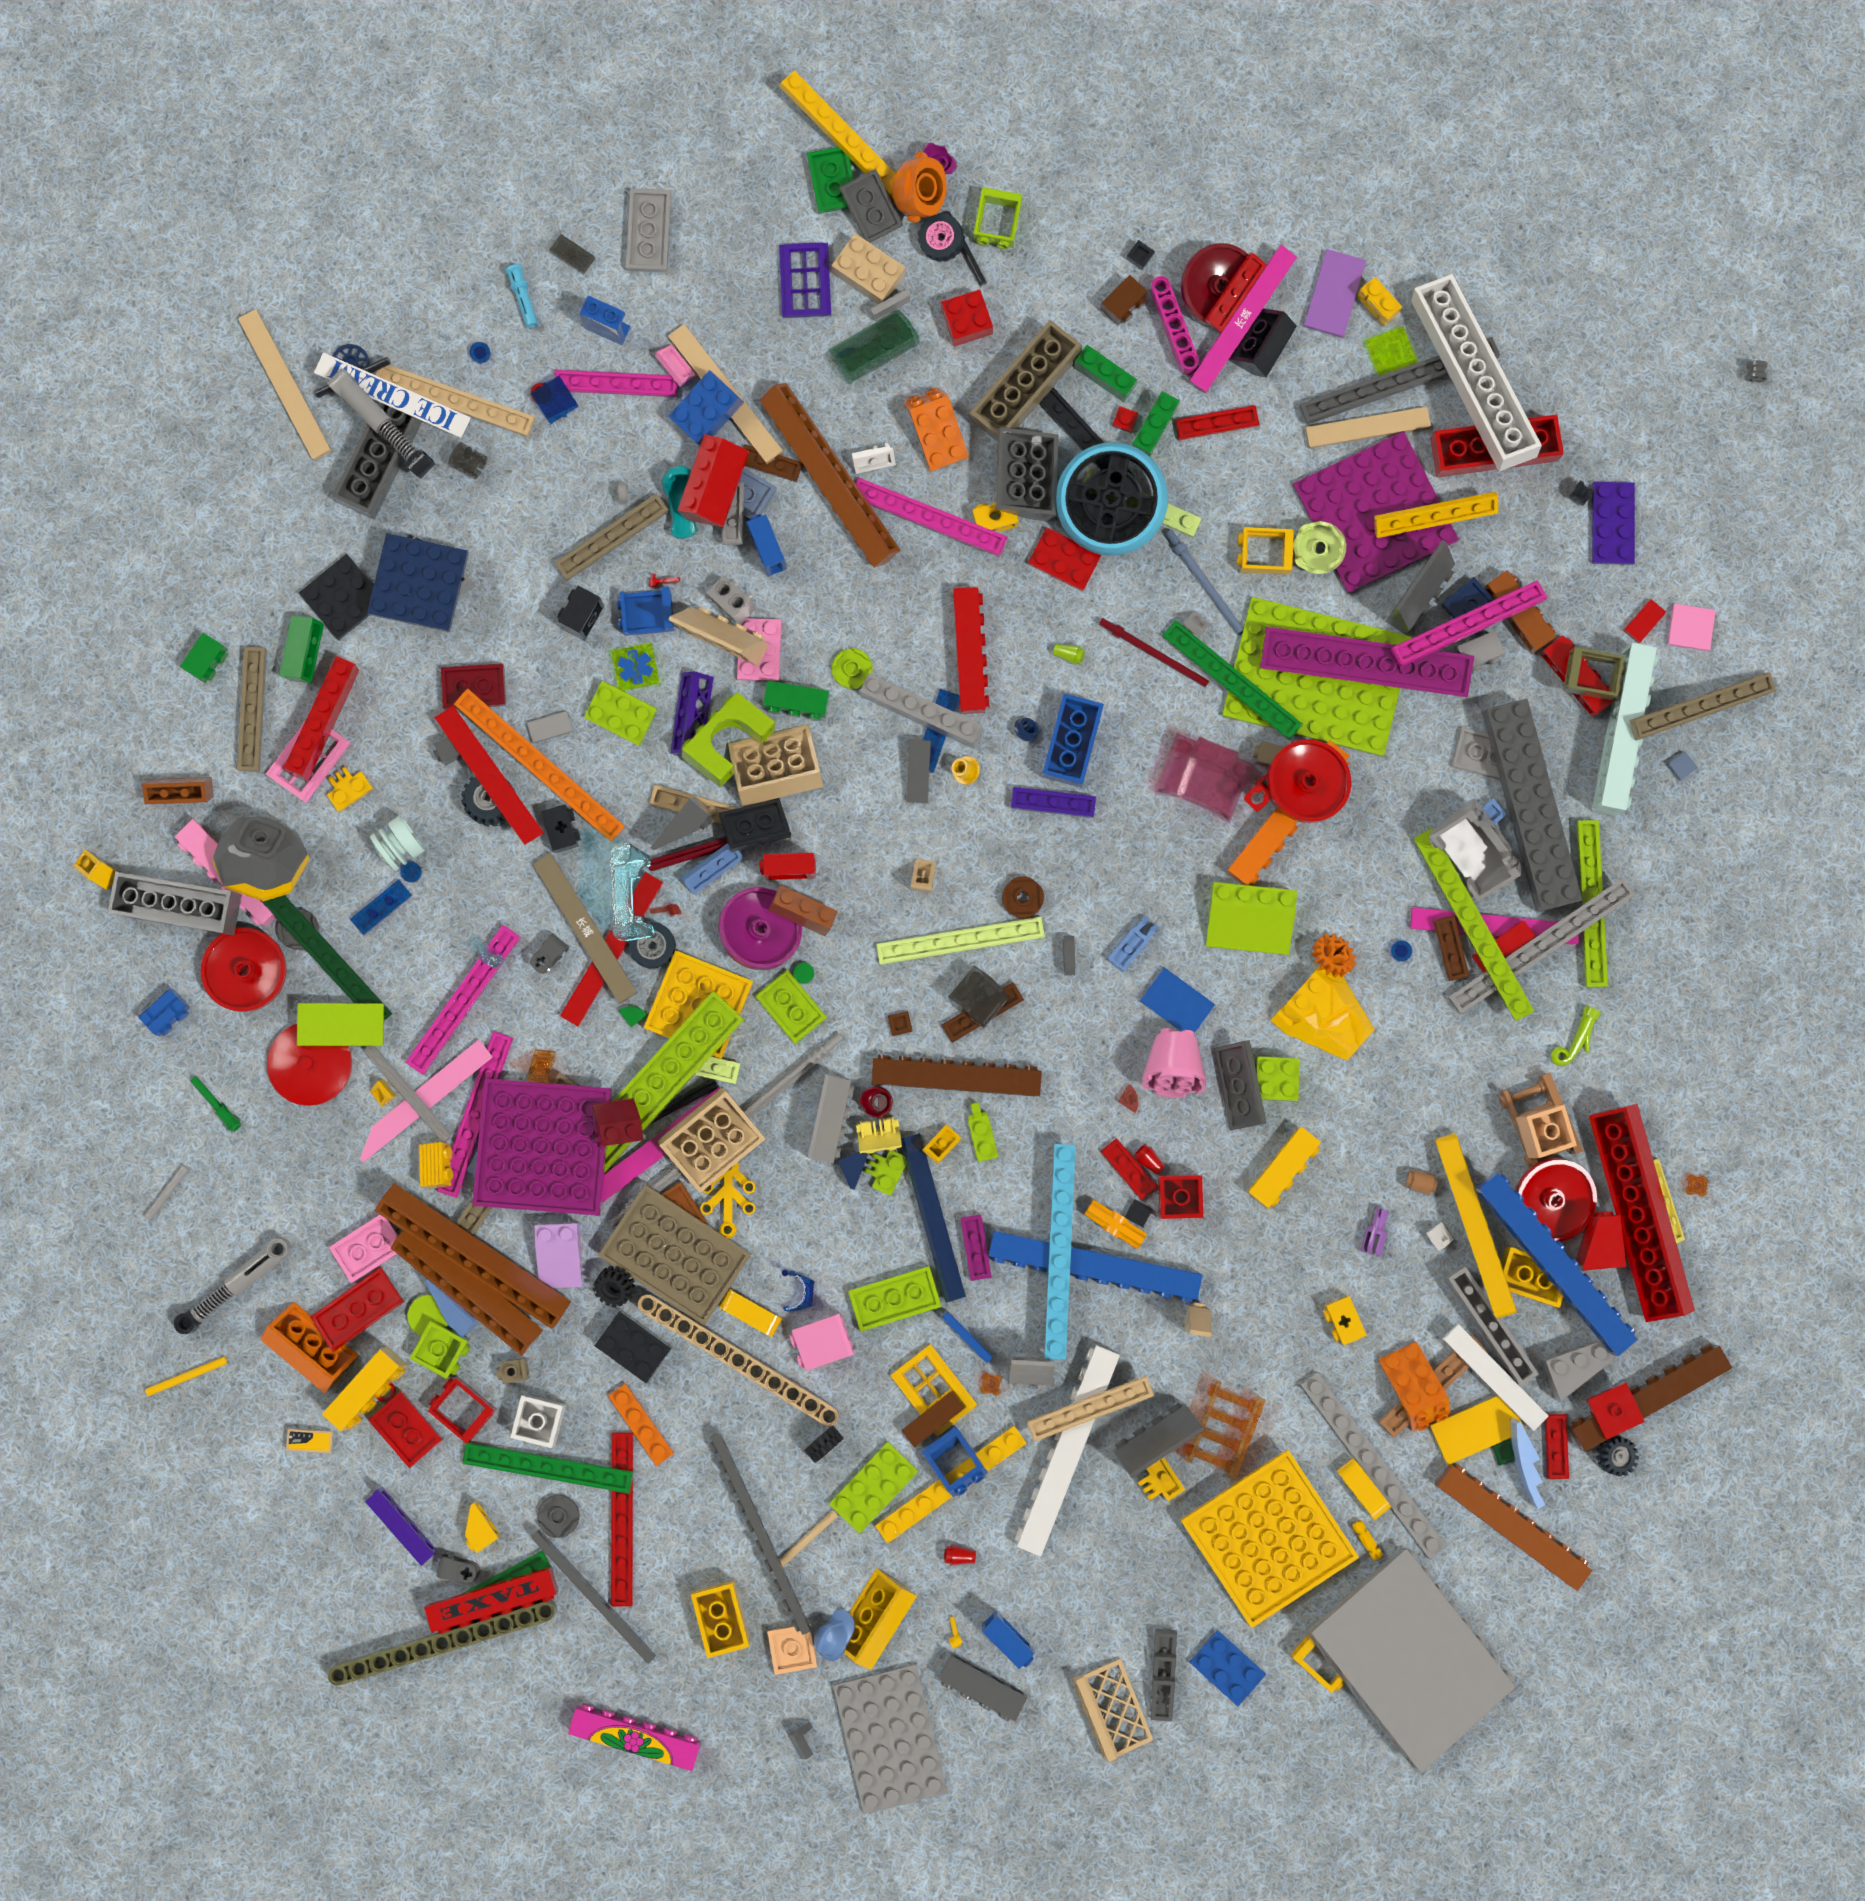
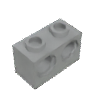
[706,575,756,624]

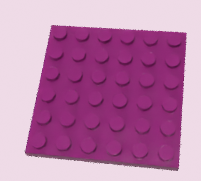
[1293,431,1459,594]
[472,1078,612,1216]

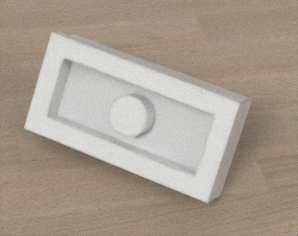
[852,443,896,474]

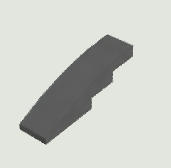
[1150,1629,1177,1721]

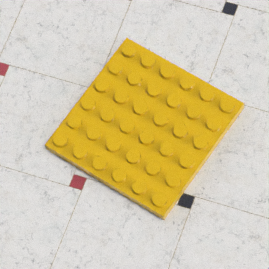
[1180,1449,1359,1628]

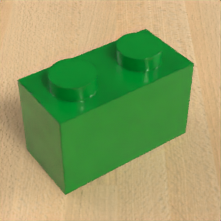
[180,633,228,683]

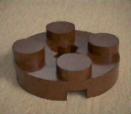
[1002,876,1044,919]

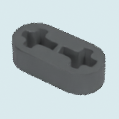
[1063,936,1075,976]

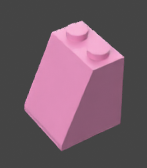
[790,1312,855,1371]

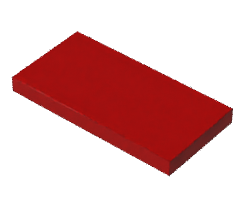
[310,1267,405,1352]

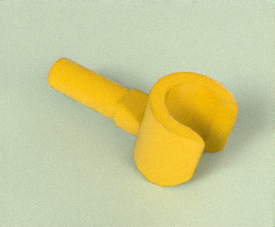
[948,1616,962,1649]

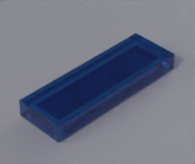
[350,879,413,935]

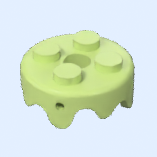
[1293,521,1346,574]

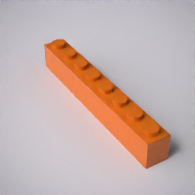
[1226,740,1350,886]

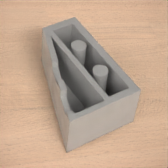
[1541,1339,1613,1401]

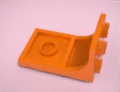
[903,387,969,472]
[1378,1341,1450,1431]

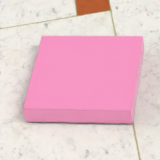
[1667,604,1715,651]

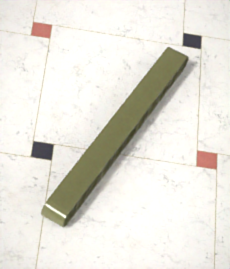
[328,1600,557,1686]

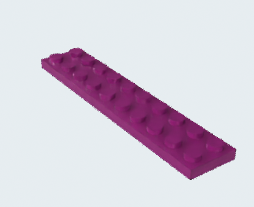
[1260,627,1474,697]

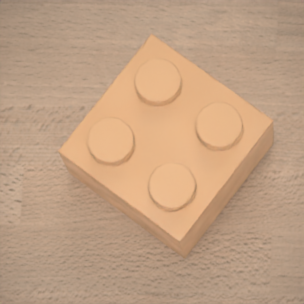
[1516,1105,1577,1158]

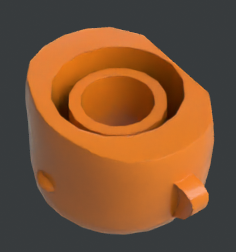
[892,151,947,223]

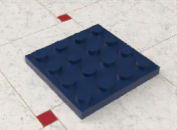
[367,533,469,632]

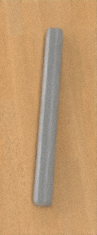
[364,1046,452,1142]

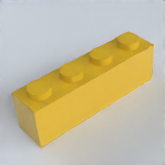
[1246,1126,1321,1208]

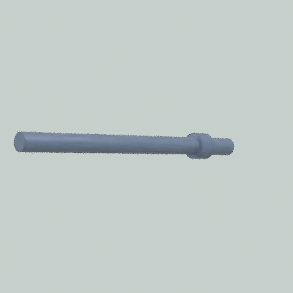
[1165,529,1244,634]

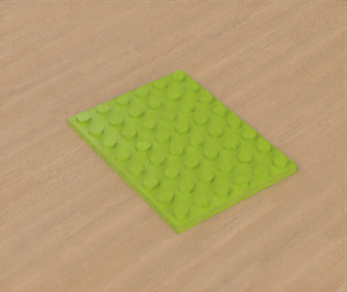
[1222,597,1413,757]

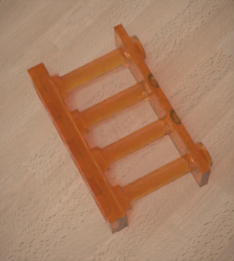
[1184,1380,1266,1481]

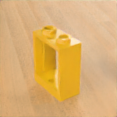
[1237,527,1294,575]
[1290,1635,1344,1694]

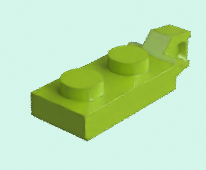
[968,1102,998,1162]

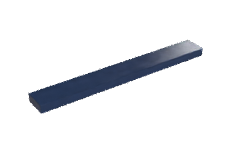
[901,1133,966,1303]

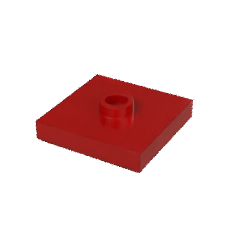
[1586,1382,1645,1440]

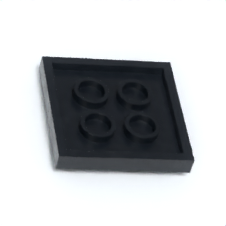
[299,554,374,640]

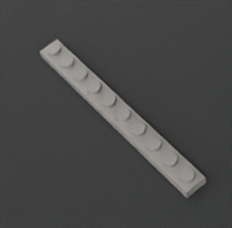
[1448,877,1636,1015]
[1300,1372,1447,1559]

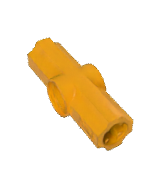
[1084,1199,1147,1249]

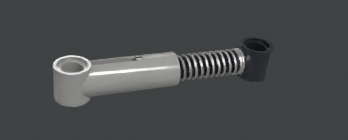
[327,368,436,479]
[173,1238,292,1334]

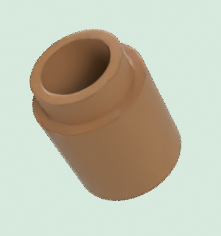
[1405,1169,1438,1195]

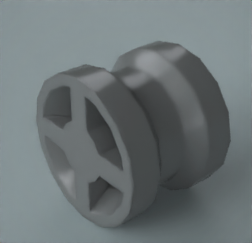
[1746,360,1768,382]

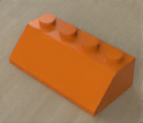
[260,1302,359,1394]

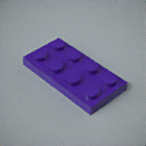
[1592,482,1635,565]

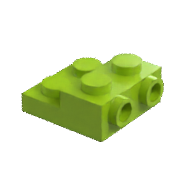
[409,1320,471,1379]

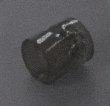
[448,442,487,480]

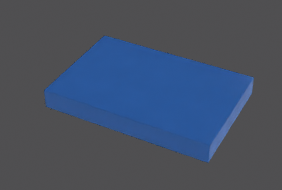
[1139,967,1216,1033]

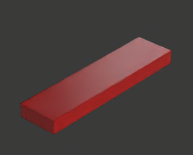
[1204,252,1267,333]
[1175,405,1260,441]

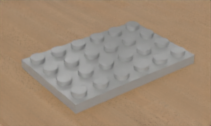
[833,1663,948,1814]

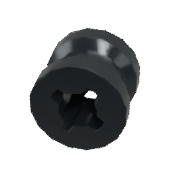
[1569,480,1595,506]

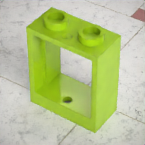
[973,187,1023,249]

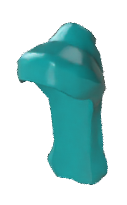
[662,466,698,539]

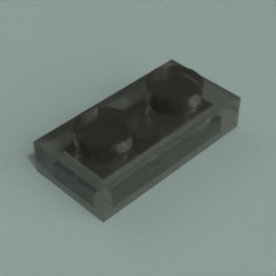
[549,234,595,275]

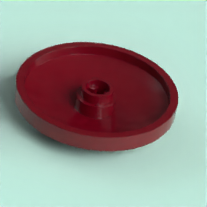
[1181,243,1248,327]

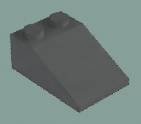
[650,797,715,850]

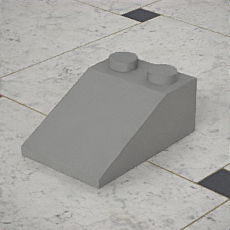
[1008,1356,1055,1389]

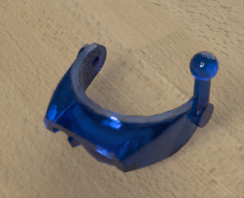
[781,1269,815,1312]

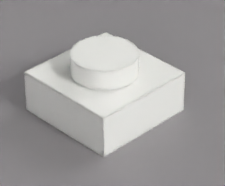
[1426,1222,1454,1251]

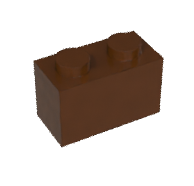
[1100,275,1147,326]

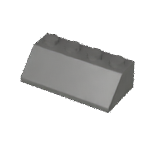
[808,1074,855,1164]

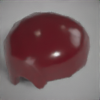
[860,1086,893,1118]

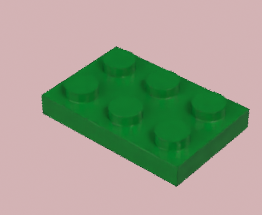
[807,147,854,214]

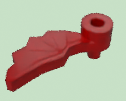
[649,574,680,587]

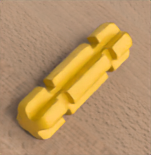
[1352,1520,1383,1561]

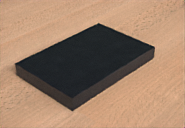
[719,798,791,852]

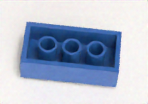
[1042,693,1104,788]

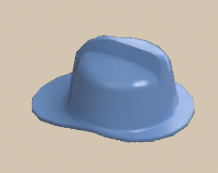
[814,1610,854,1661]

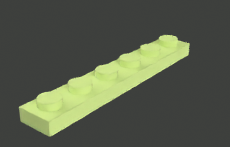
[1082,468,1202,538]

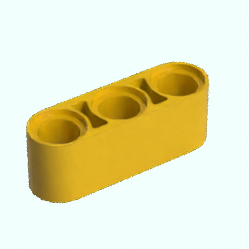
[719,1289,783,1337]
[1336,1458,1391,1521]

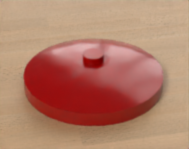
[1267,739,1351,823]
[201,928,287,1012]
[267,1024,352,1106]
[1515,1158,1597,1242]

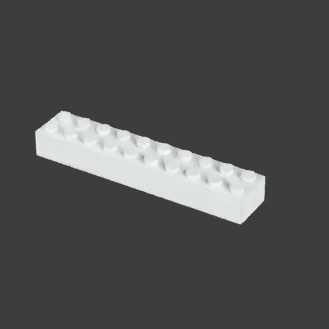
[1411,274,1542,472]

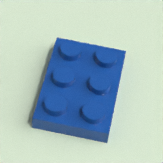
[1189,1629,1266,1707]

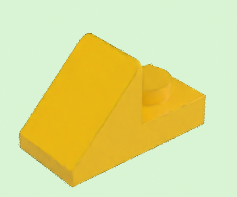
[922,1124,962,1165]

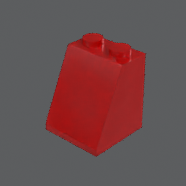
[1575,1211,1626,1271]

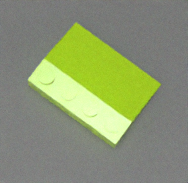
[1206,882,1297,955]

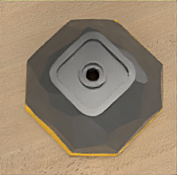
[212,817,309,901]

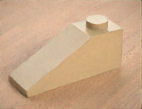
[1184,1302,1212,1337]

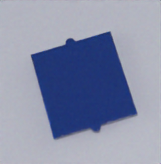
[530,375,579,425]

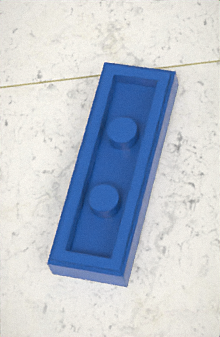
[942,1312,992,1363]

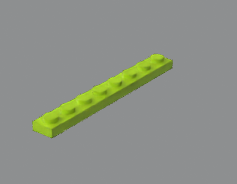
[1576,820,1608,988]

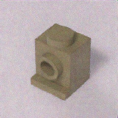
[496,1357,530,1384]

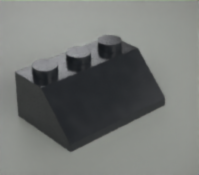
[1228,308,1297,378]

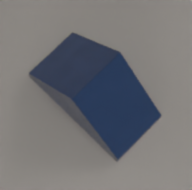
[838,1152,868,1190]

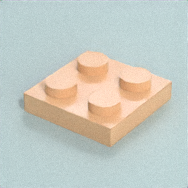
[767,1623,818,1675]

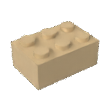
[832,233,906,304]

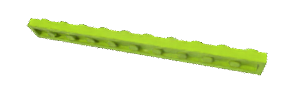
[1413,828,1535,1022]

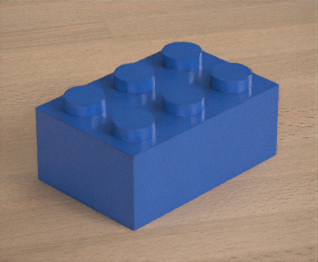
[668,370,744,446]

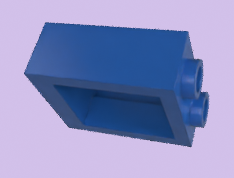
[747,514,787,576]
[921,1427,988,1497]
[981,1610,1034,1669]

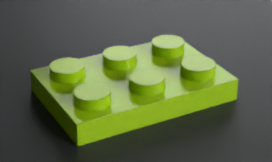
[584,680,658,746]

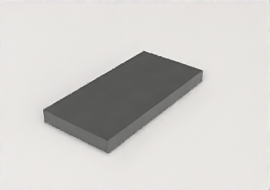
[1213,1040,1267,1131]

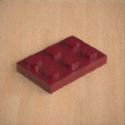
[441,663,506,710]

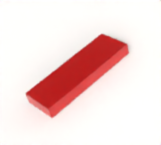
[1471,920,1536,973]
[1100,1138,1157,1200]
[1544,1414,1569,1479]

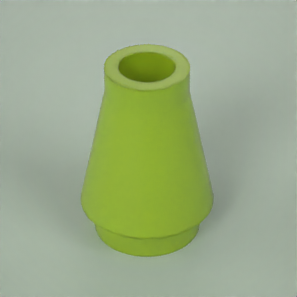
[1053,643,1085,665]

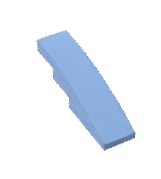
[1510,1418,1545,1509]

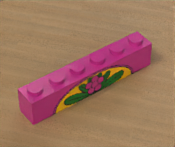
[568,1703,701,1771]

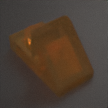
[527,1049,556,1084]

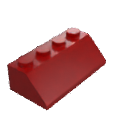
[678,434,749,527]

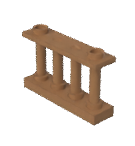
[1499,1072,1583,1168]

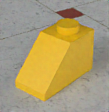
[73,849,118,890]
[465,1501,501,1553]

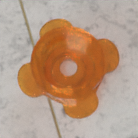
[1685,1174,1708,1197]
[980,1373,1002,1396]

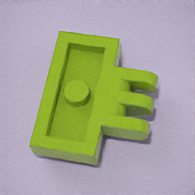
[864,1150,906,1196]

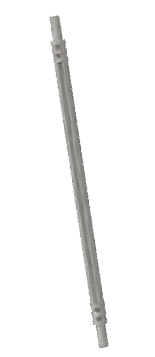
[609,1033,844,1227]

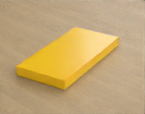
[1429,1395,1525,1465]

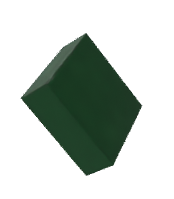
[1491,1438,1515,1466]

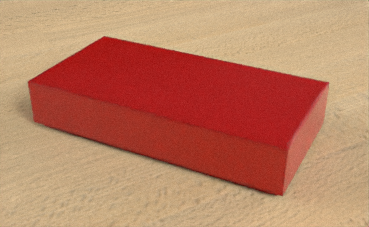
[1623,599,1667,644]

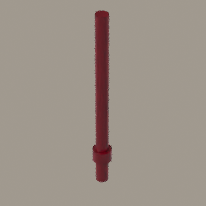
[1098,618,1209,688]

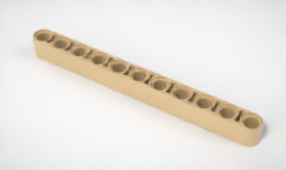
[638,1294,839,1426]

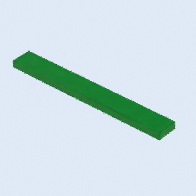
[1162,620,1303,741]
[462,1443,634,1494]

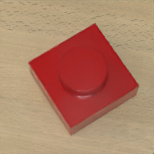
[1112,406,1139,433]

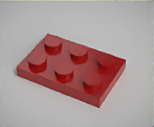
[1028,527,1102,592]
[368,1391,443,1468]

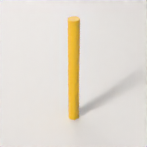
[145,1356,228,1397]

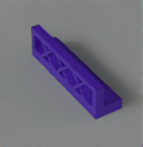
[670,671,714,755]
[365,1487,438,1566]

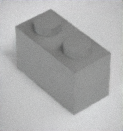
[1454,631,1505,673]

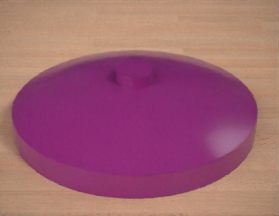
[718,887,802,970]

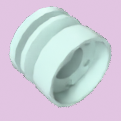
[370,815,425,871]

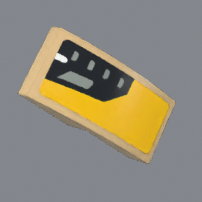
[285,1428,333,1453]

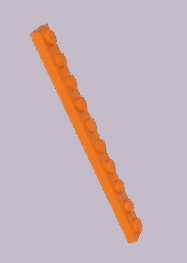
[454,688,626,842]

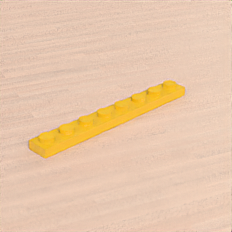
[779,71,896,204]
[875,1426,1026,1544]

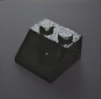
[948,965,1010,1029]

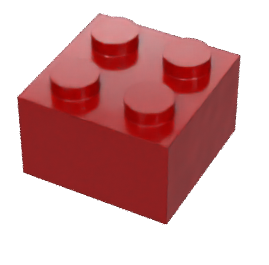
[941,289,993,347]
[1158,1175,1204,1219]

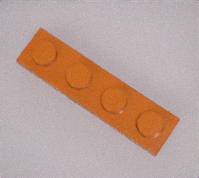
[608,1383,674,1466]

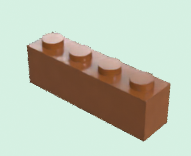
[1484,570,1557,654]

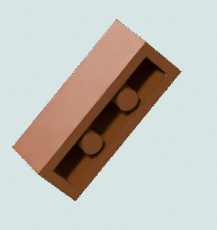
[142,777,214,805]
[768,885,838,936]

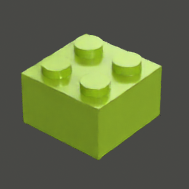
[1255,1057,1300,1102]

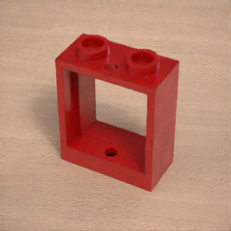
[759,853,816,880]
[428,1376,497,1444]

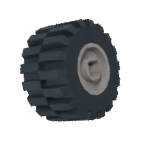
[461,775,516,827]

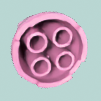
[1142,1028,1206,1098]

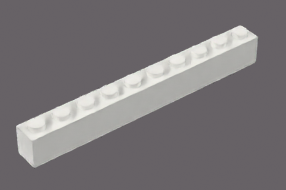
[1014,1345,1120,1556]

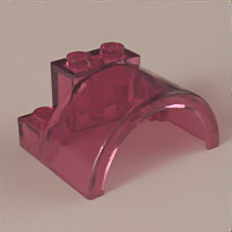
[1153,733,1255,823]

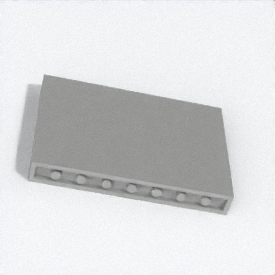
[1306,1549,1516,1773]

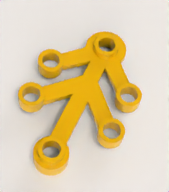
[700,1162,756,1238]

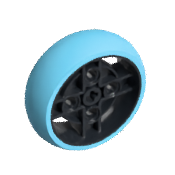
[1056,442,1168,556]

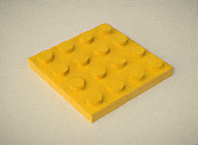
[644,950,753,1059]

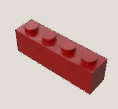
[1540,635,1616,718]

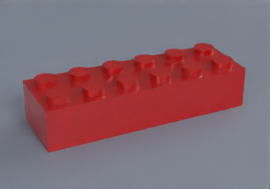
[1430,414,1564,478]

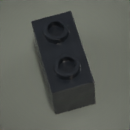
[541,804,581,853]

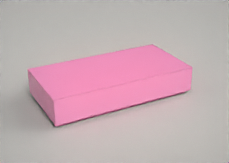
[655,345,697,387]

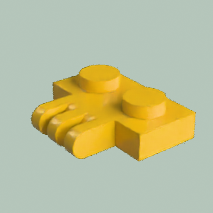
[327,766,374,813]
[1137,1457,1186,1501]

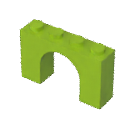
[682,692,775,788]

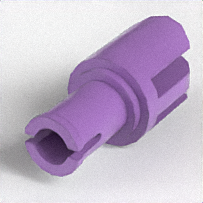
[1360,1208,1389,1257]

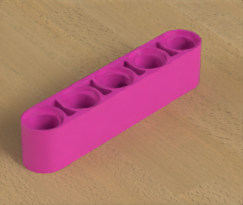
[1150,276,1199,375]

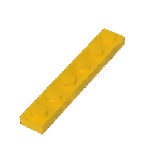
[1374,491,1498,538]

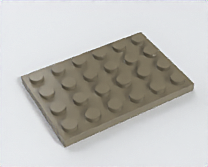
[598,1184,752,1326]

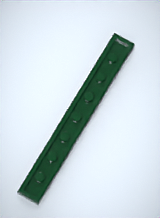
[263,895,393,1021]

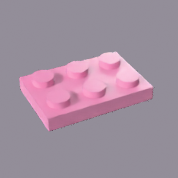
[737,618,782,682]
[329,1215,398,1283]

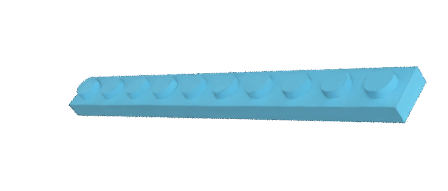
[1044,1144,1076,1360]

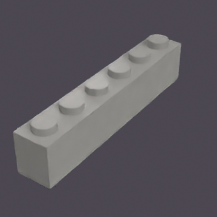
[860,673,983,749]
[1444,1266,1539,1386]

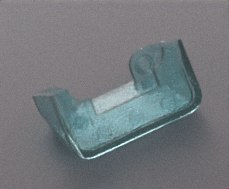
[609,843,654,941]

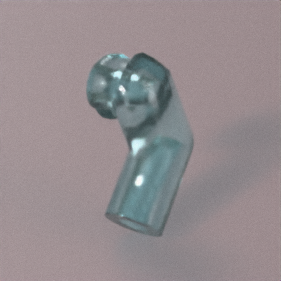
[477,942,504,968]

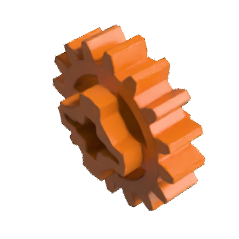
[1312,934,1356,978]

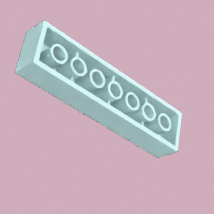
[1592,643,1658,816]

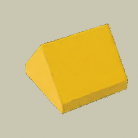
[370,1080,397,1107]

